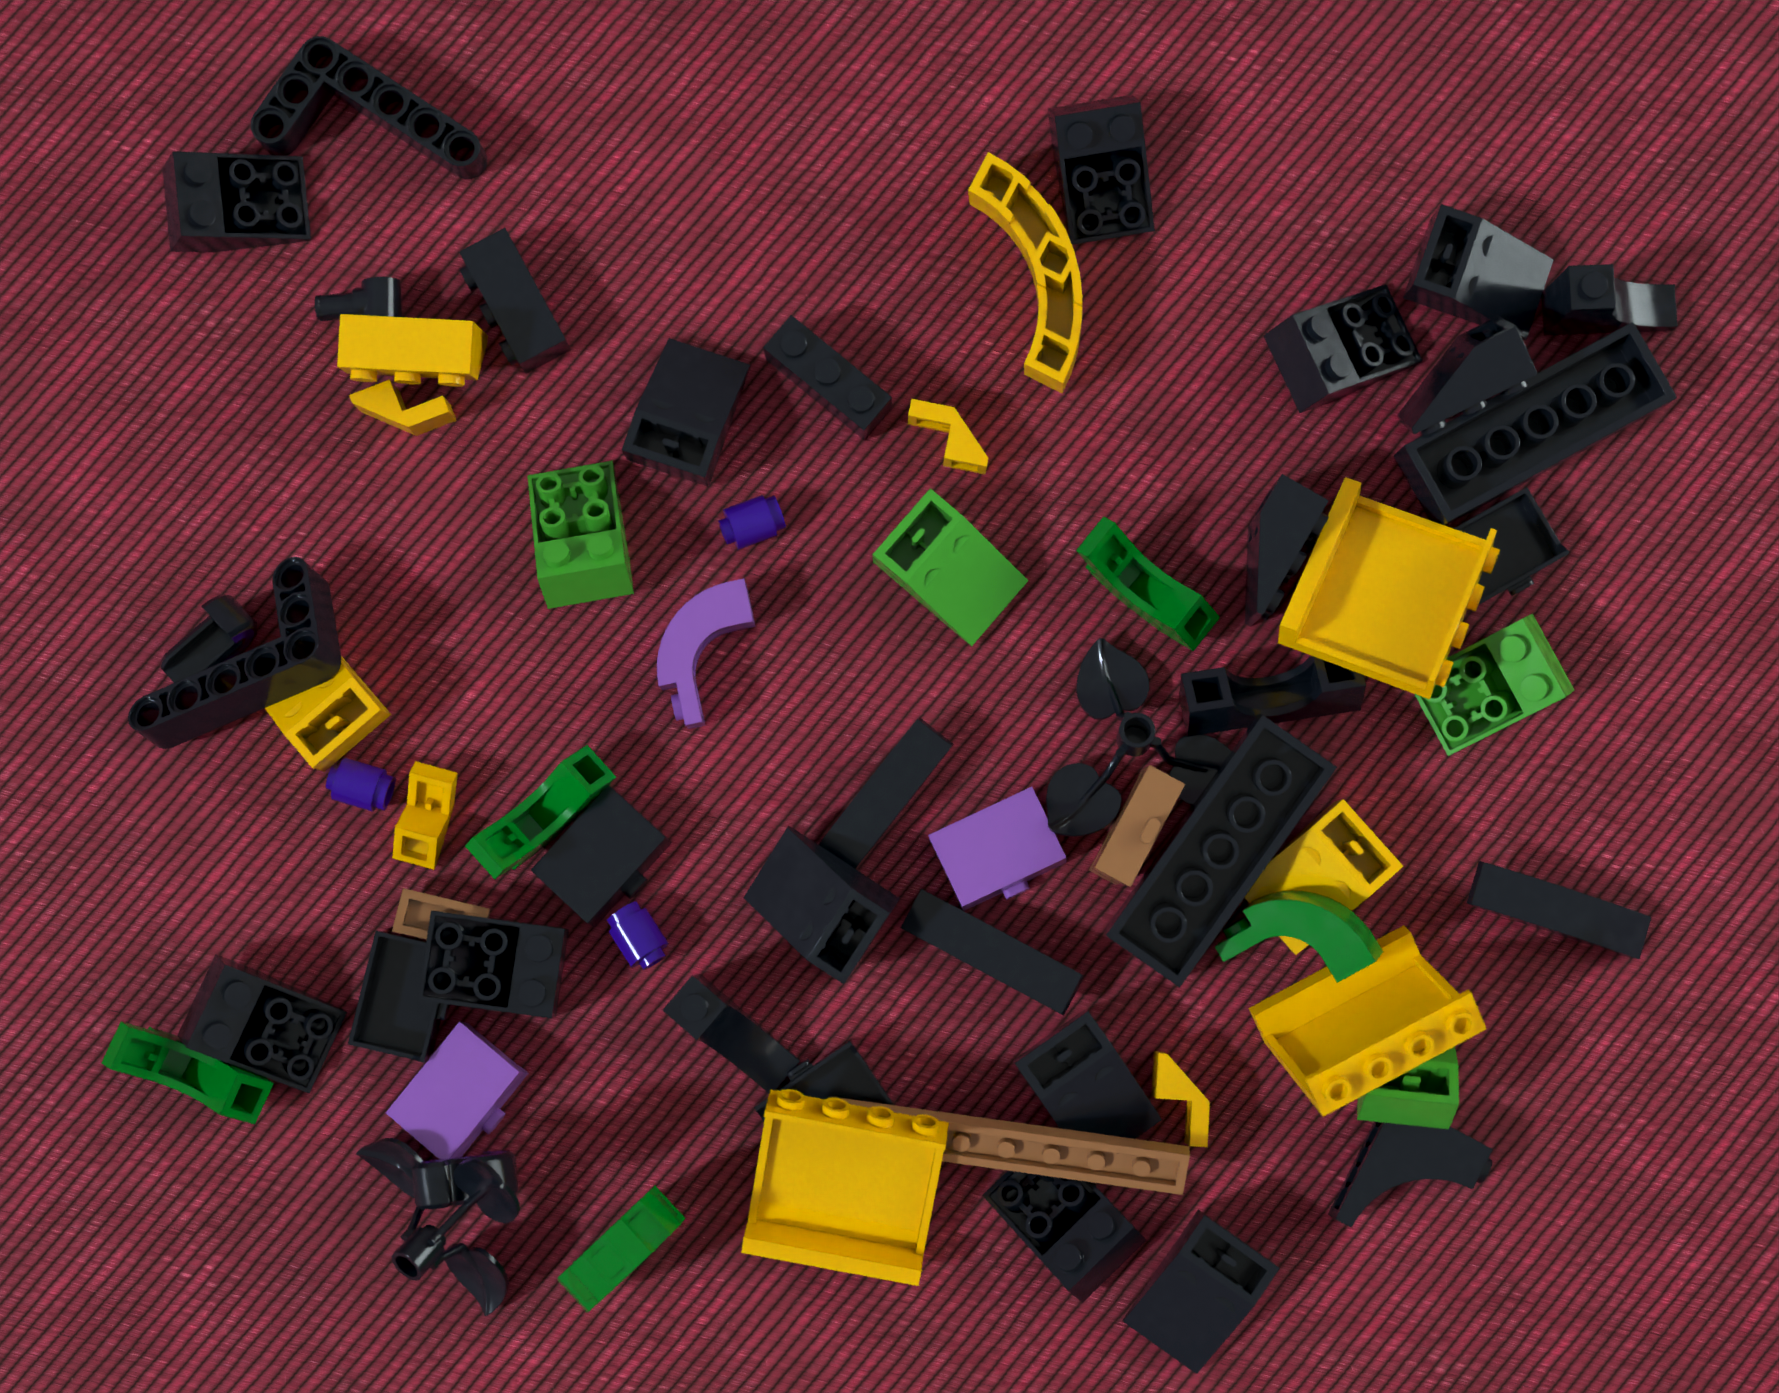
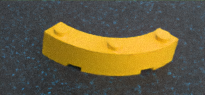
[968,152,1083,394]

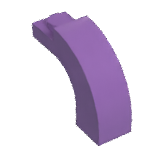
[657,578,756,729]

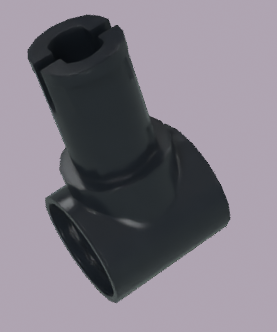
[315,277,402,322]

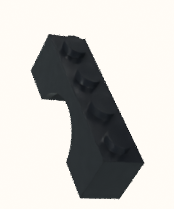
[1179,656,1366,737]

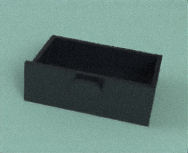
[1453,487,1569,612]
[531,785,672,927]
[348,931,450,1063]
[754,1039,895,1121]

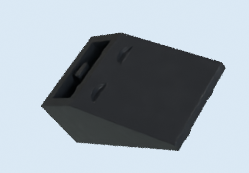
[1048,95,1155,245]
[162,151,311,253]
[1403,204,1554,341]
[1263,284,1423,413]
[1397,316,1538,435]
[622,338,751,487]
[1245,474,1329,627]
[744,826,900,984]
[417,911,569,1018]
[177,954,347,1093]
[1013,1010,1162,1139]
[982,1171,1147,1303]
[1122,1209,1280,1374]

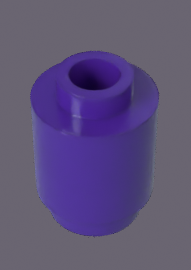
[718,495,786,550]
[326,758,396,812]
[607,901,669,970]

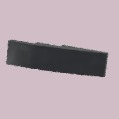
[818,717,954,869]
[1466,861,1652,959]
[900,889,1085,1016]

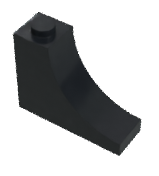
[1541,264,1678,336]
[662,974,801,1093]
[1328,1122,1493,1228]

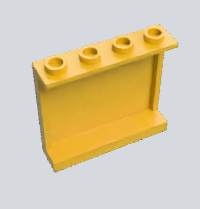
[1278,477,1500,700]
[1248,925,1487,1117]
[741,1089,949,1286]

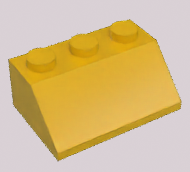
[337,314,488,387]

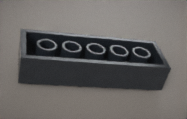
[1394,322,1677,526]
[1105,713,1337,988]

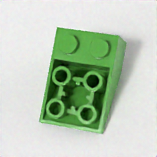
[527,460,634,609]
[872,488,1029,647]
[1414,613,1575,756]
[1357,1046,1459,1129]

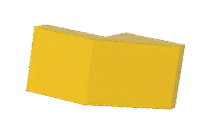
[349,379,457,436]
[908,399,989,475]
[392,761,458,870]
[1151,1051,1210,1147]

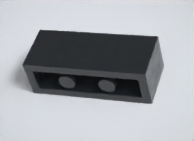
[459,228,571,374]
[763,315,892,441]

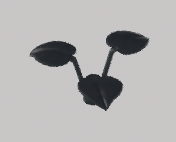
[1046,638,1231,837]
[356,1138,520,1316]

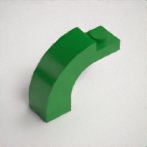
[1076,516,1220,651]
[465,745,616,880]
[1215,891,1383,983]
[101,1022,274,1124]

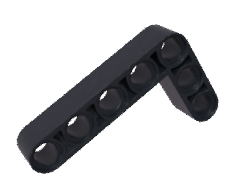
[251,36,487,179]
[128,557,341,749]

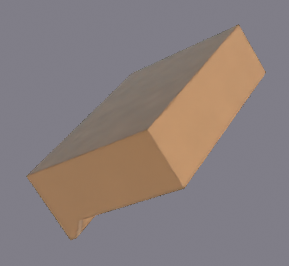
[1089,765,1185,887]

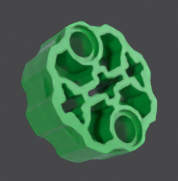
[557,1186,686,1313]

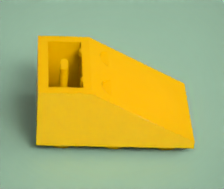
[265,656,392,772]
[1244,799,1403,955]

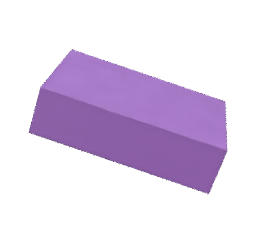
[928,787,1067,911]
[386,1021,529,1159]

